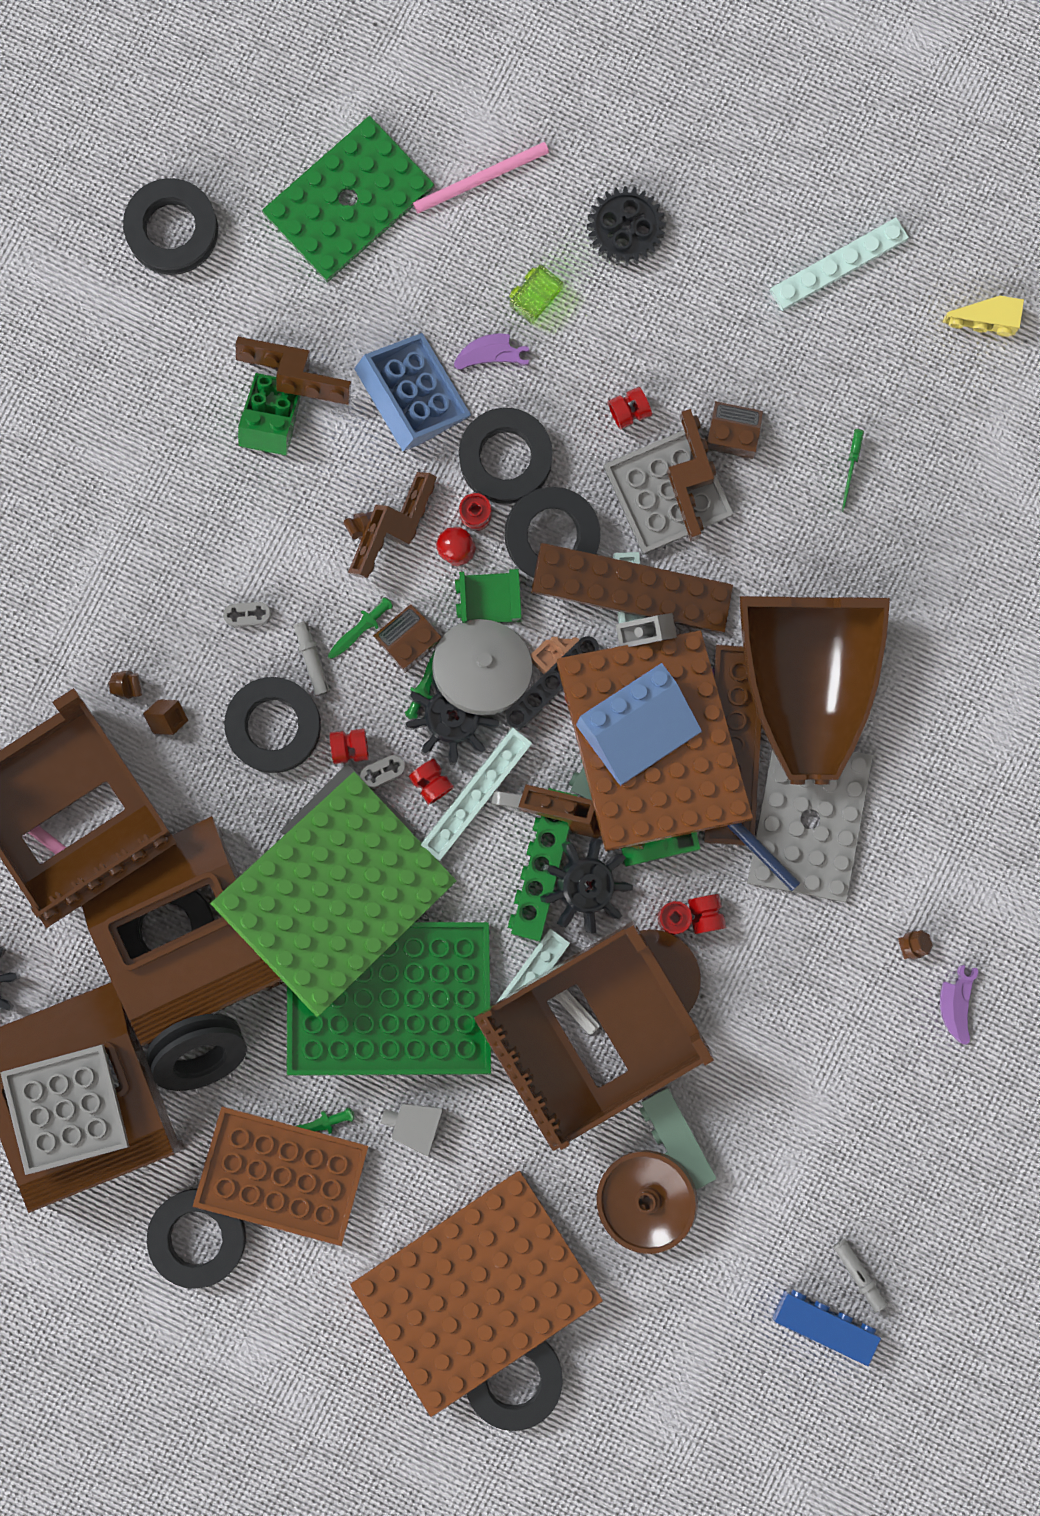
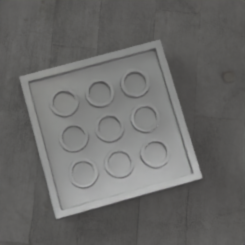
[603,430,733,555]
[0,1045,129,1175]

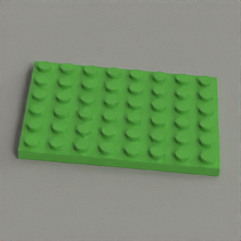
[210,772,457,1017]

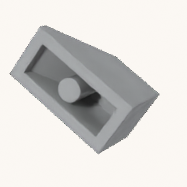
[615,613,677,647]

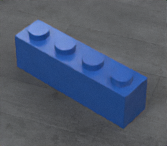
[772,1289,881,1367]

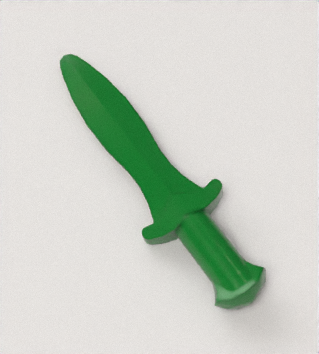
[842,429,865,512]
[328,597,393,659]
[404,651,435,720]
[296,1107,355,1134]

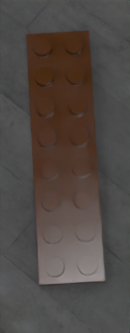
[531,543,733,634]
[704,645,761,846]

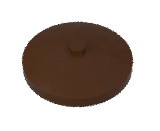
[640,929,701,1013]
[596,1150,698,1254]

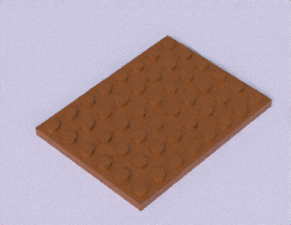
[556,630,753,851]
[350,1170,603,1417]

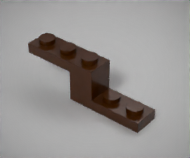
[235,336,351,405]
[667,409,716,542]
[348,472,437,578]
[518,784,645,850]

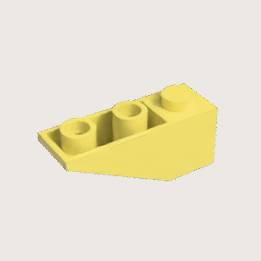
[942,296,1024,337]

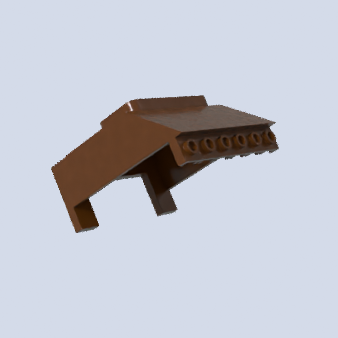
[0,688,177,929]
[82,816,284,1046]
[474,920,714,1151]
[0,982,185,1213]

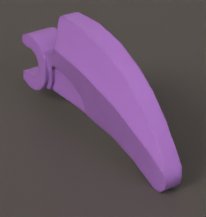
[454,333,529,370]
[940,965,978,1045]

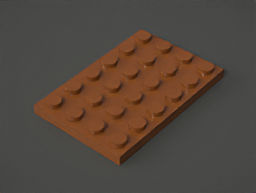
[193,1106,368,1246]

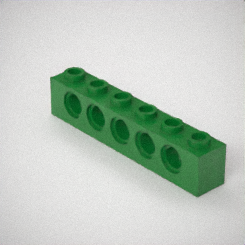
[507,788,577,942]

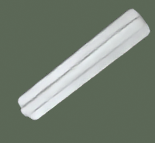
[554,989,600,1035]

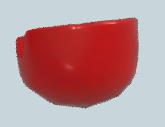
[436,527,476,566]

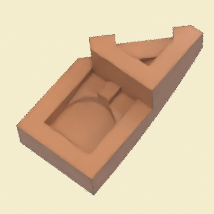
[530,637,579,674]

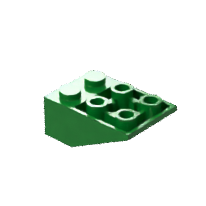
[238,373,301,456]
[621,832,700,867]

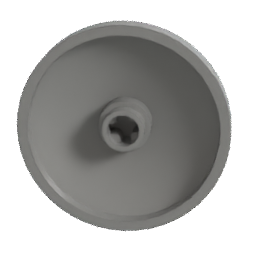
[432,619,532,715]

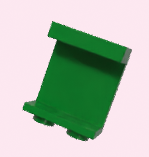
[455,569,521,623]

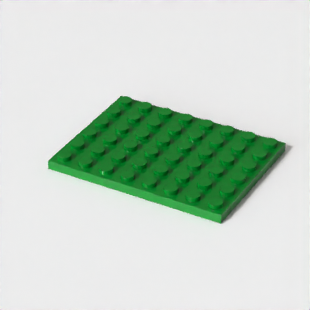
[286,922,491,1076]

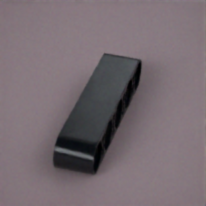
[506,636,599,730]

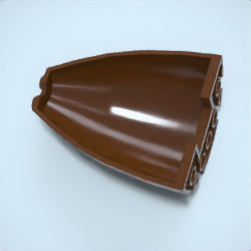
[740,596,890,785]

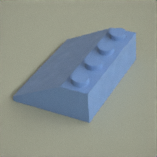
[354,333,471,451]
[576,663,702,786]

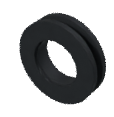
[123,178,218,275]
[459,408,552,504]
[504,487,601,578]
[224,677,321,773]
[117,891,215,959]
[146,1014,247,1091]
[147,1188,246,1289]
[467,1341,562,1431]

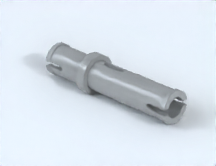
[293,621,330,696]
[832,1238,888,1313]

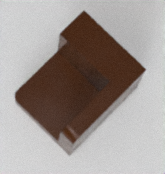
[143,700,189,735]

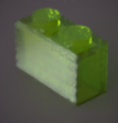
[509,264,564,324]

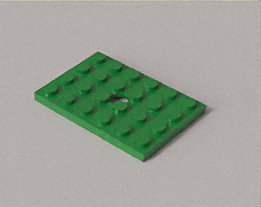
[262,115,435,283]

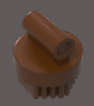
[343,512,372,540]
[108,671,142,699]
[897,930,933,960]

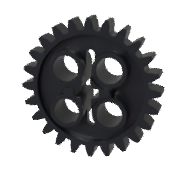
[587,186,666,266]

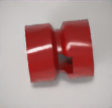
[607,386,652,430]
[459,493,491,531]
[330,728,369,764]
[408,758,454,805]
[688,894,726,934]
[657,901,692,935]

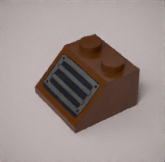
[707,401,763,459]
[373,604,442,673]

